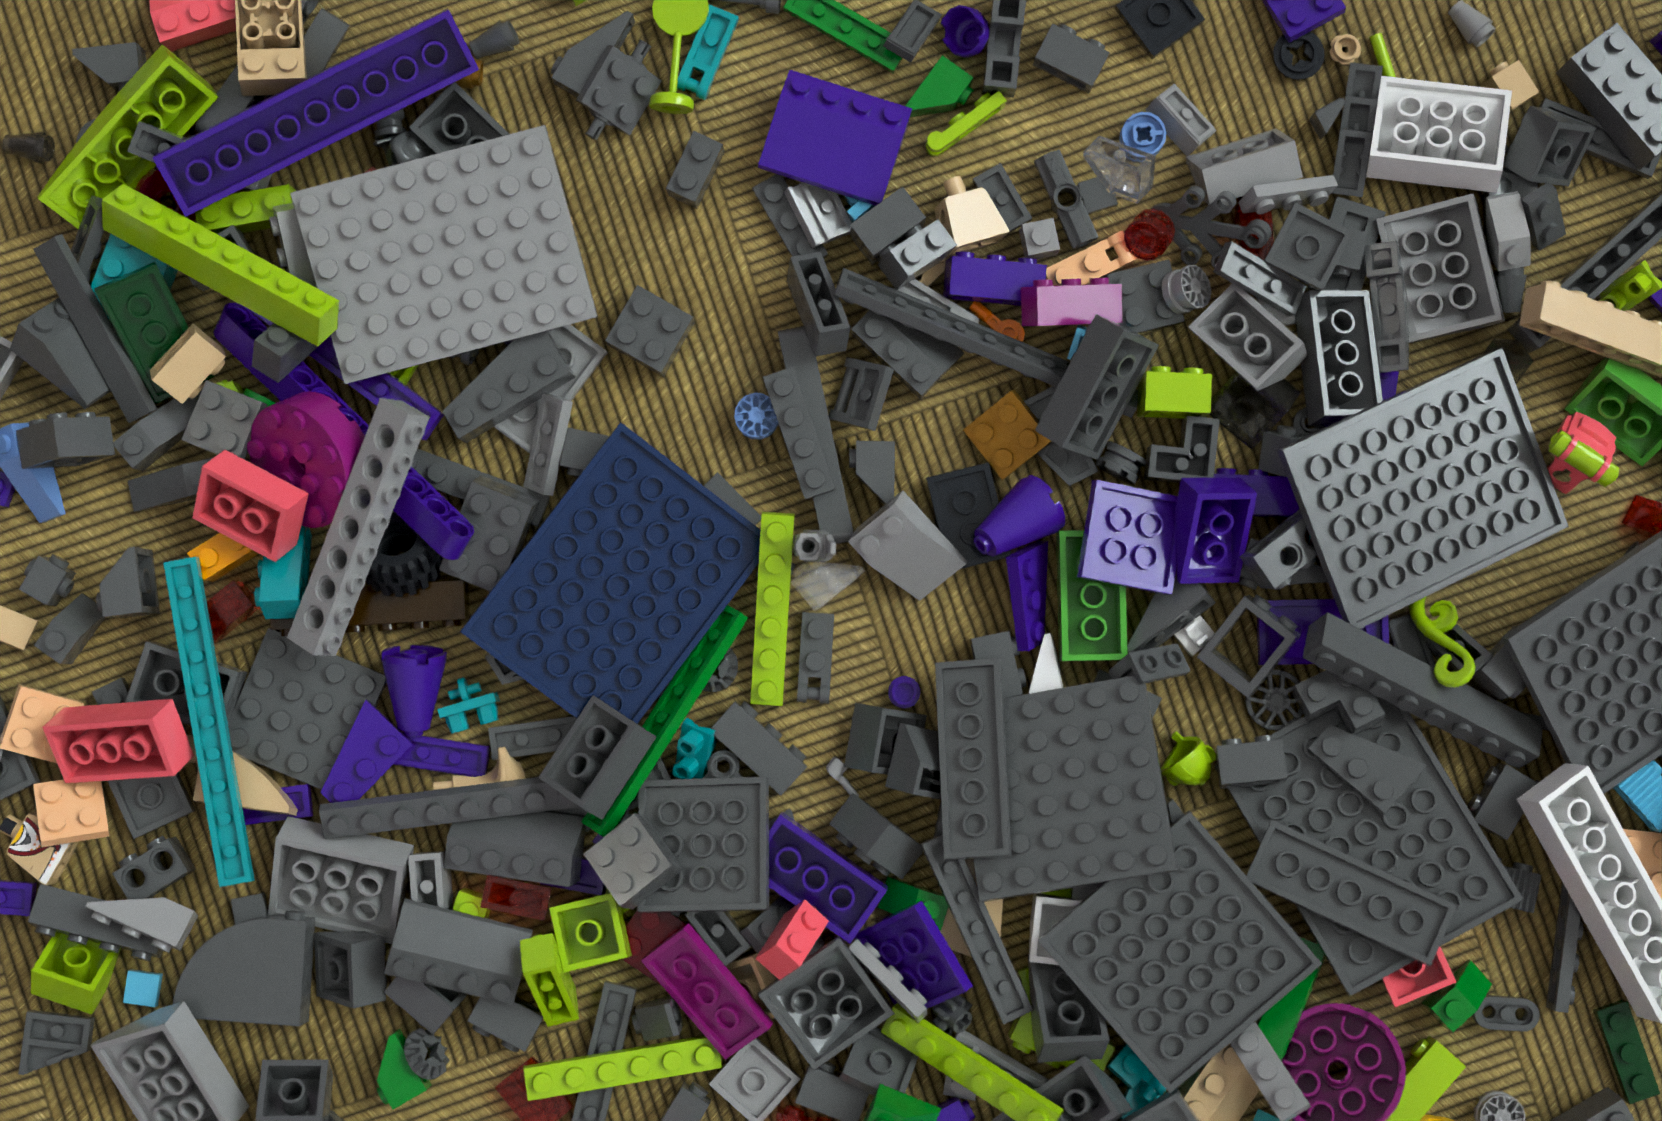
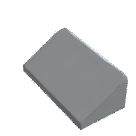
[1146,84,1217,156]

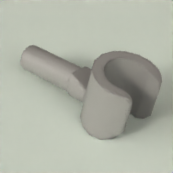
[826,757,859,797]

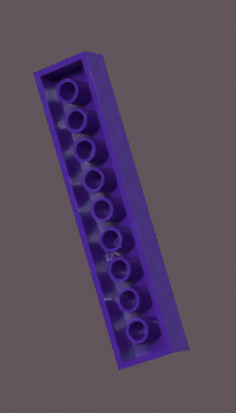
[152,8,479,217]

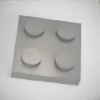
[709,1038,801,1121]

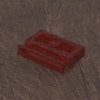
[495,1056,574,1121]

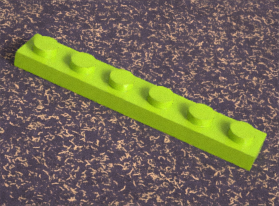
[750,512,795,706]
[881,1003,1064,1121]
[523,1035,722,1101]

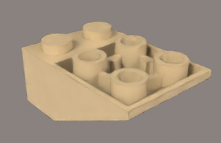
[235,0,307,96]

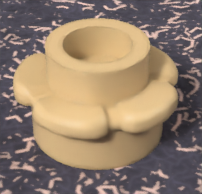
[1329,34,1361,65]

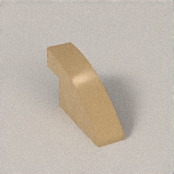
[186,734,298,816]

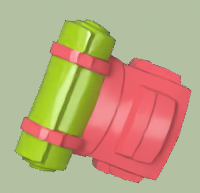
[1547,411,1620,494]

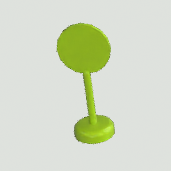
[649,0,709,114]

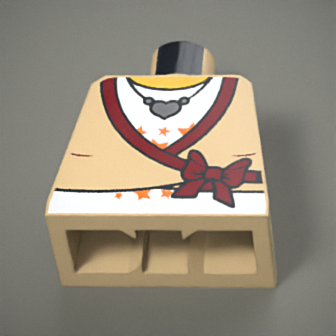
[0,812,80,886]

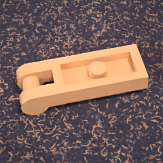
[1046,231,1137,286]

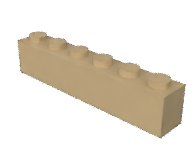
[1520,280,1662,378]

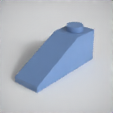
[0,422,66,523]

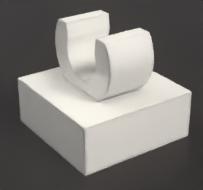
[1173,615,1215,656]

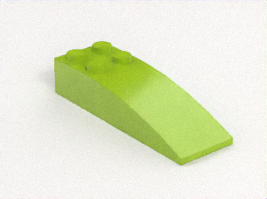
[38,44,218,230]

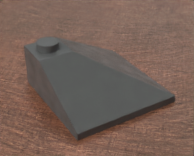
[758,936,894,1070]

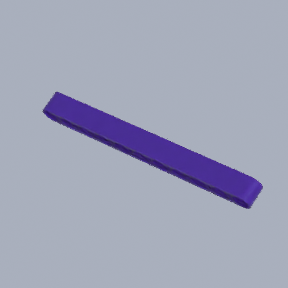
[213,303,474,560]

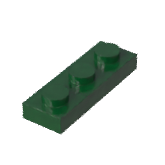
[1593,999,1660,1104]

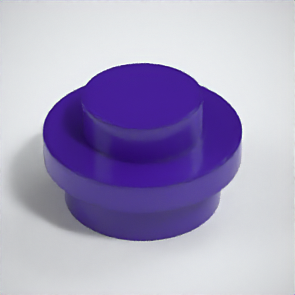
[888,676,920,708]

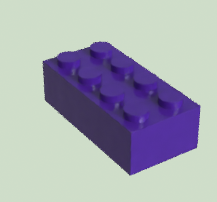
[769,812,888,944]

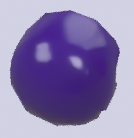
[941,5,990,58]

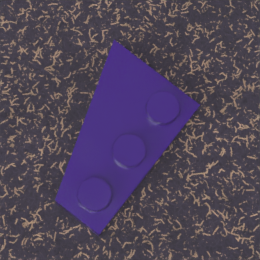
[320,699,413,803]

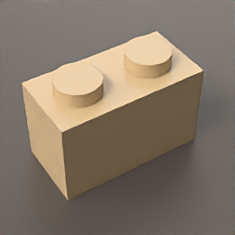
[149,324,226,404]

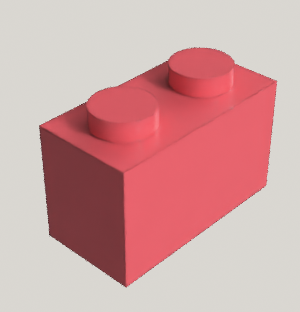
[755,900,829,980]

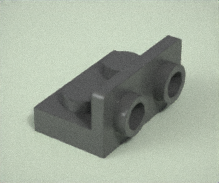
[1109,643,1190,684]

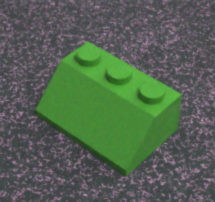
[1565,357,1662,466]

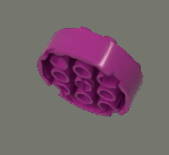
[247,392,365,528]
[1282,1003,1406,1121]

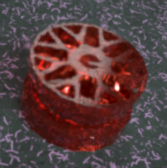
[1124,209,1175,261]

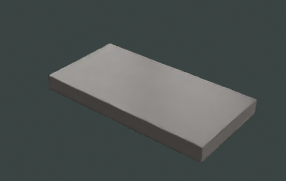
[494,324,608,453]

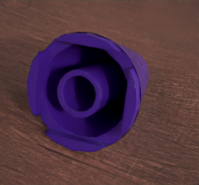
[974,475,1065,556]
[381,645,447,736]

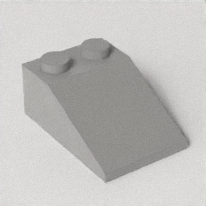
[848,490,967,601]

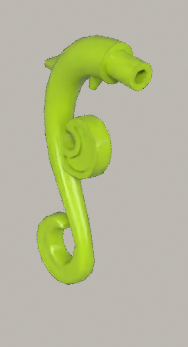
[1409,596,1476,688]

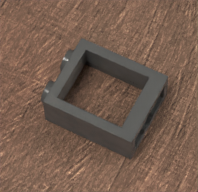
[1197,594,1301,698]

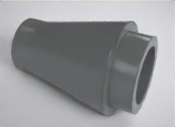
[469,20,520,59]
[1494,267,1527,313]

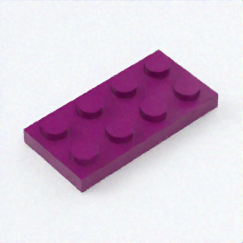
[641,923,773,1060]

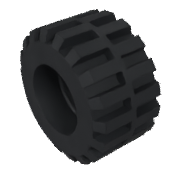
[366,510,443,597]

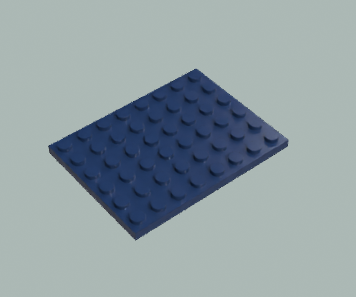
[460,422,761,724]

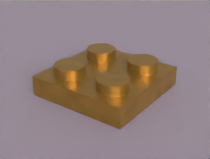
[963,389,1052,480]

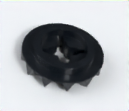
[1272,32,1325,81]

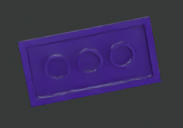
[1257,599,1389,665]

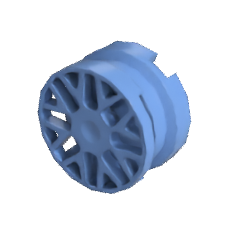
[1119,112,1166,161]
[734,393,779,440]

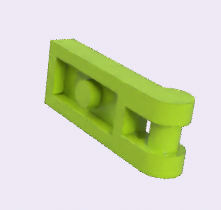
[926,91,1007,157]

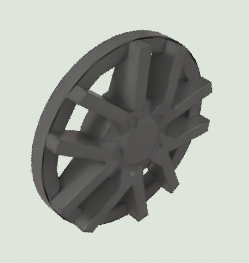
[1245,670,1303,730]

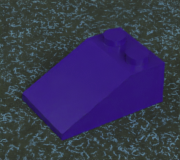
[1175,477,1257,584]

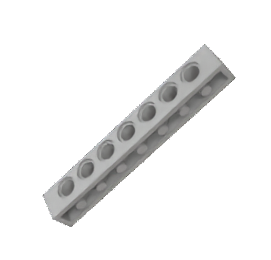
[287,398,429,656]

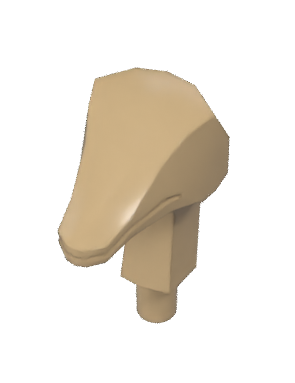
[433,747,526,790]

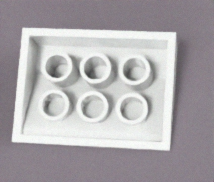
[1366,76,1512,193]

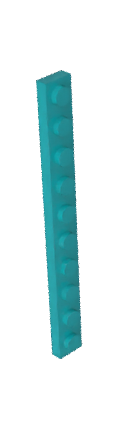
[163,557,255,887]

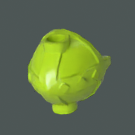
[1161,731,1217,786]

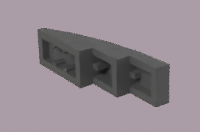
[1332,62,1383,197]

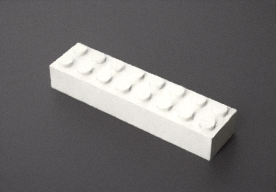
[1517,763,1662,1023]

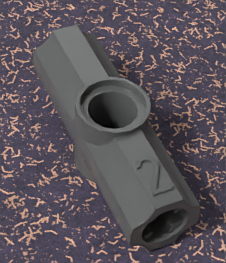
[1034,149,1099,250]

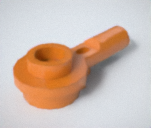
[969,301,1025,342]

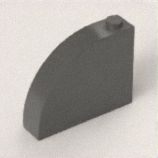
[173,910,315,1026]

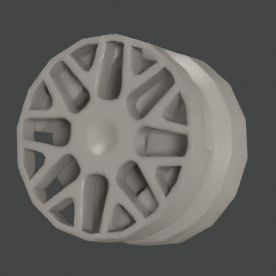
[1162,265,1211,314]
[1473,1090,1526,1121]

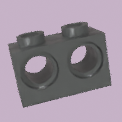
[112,836,196,900]

